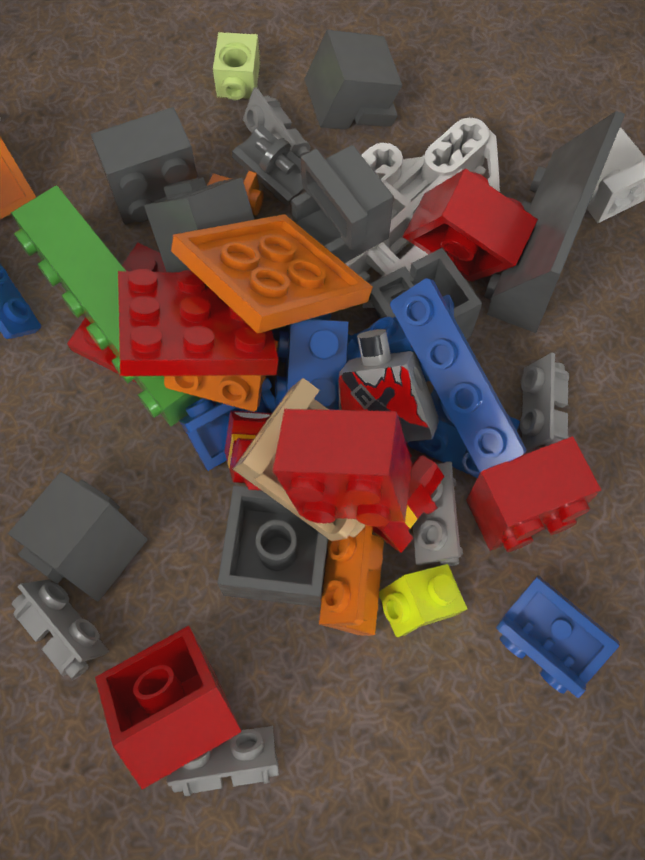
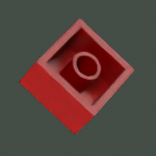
[402,168,538,282]
[273,409,412,527]
[466,436,601,552]
[95,625,242,790]

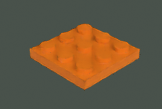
[171,214,373,333]

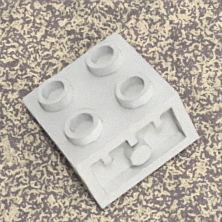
[587,128,645,223]

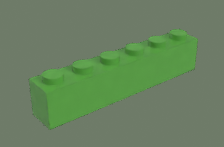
[11,185,202,427]

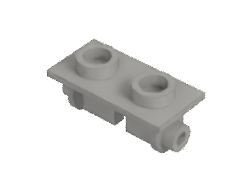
[243,88,310,159]
[520,353,569,451]
[413,461,463,566]
[12,579,109,680]
[167,726,279,796]

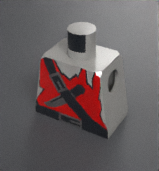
[339,329,439,442]

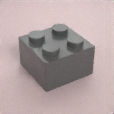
[91,107,198,225]
[217,485,329,608]

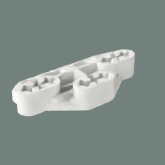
[345,118,500,308]

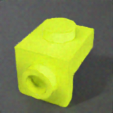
[379,564,468,637]

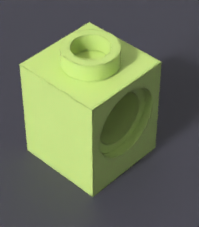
[213,32,260,100]

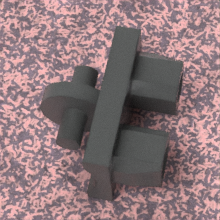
[232,124,305,206]

